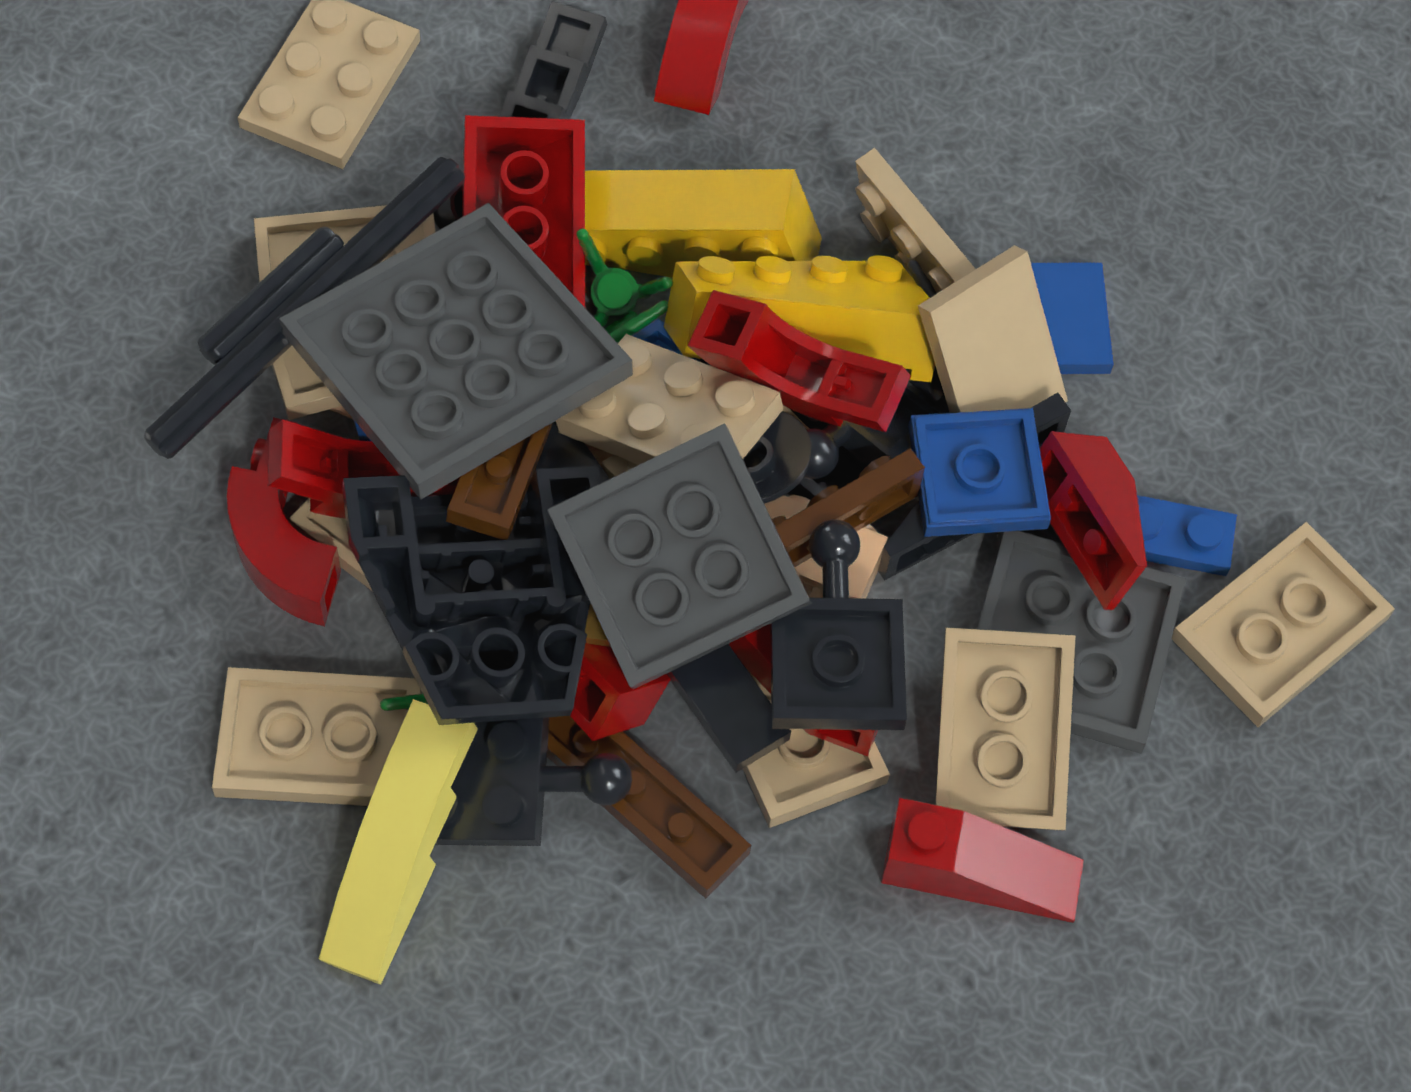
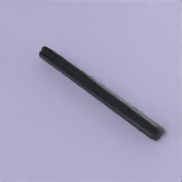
[144,157,465,459]

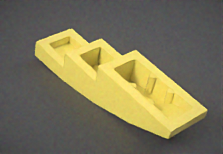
[319,699,478,985]

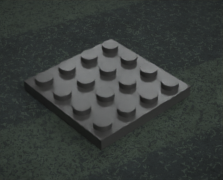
[279,203,633,500]

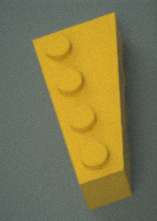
[585,169,822,277]
[664,255,935,382]

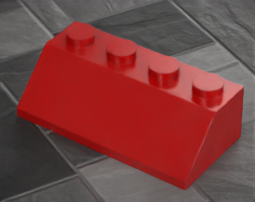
[462,115,585,307]

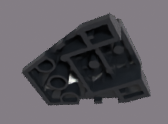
[342,466,601,725]

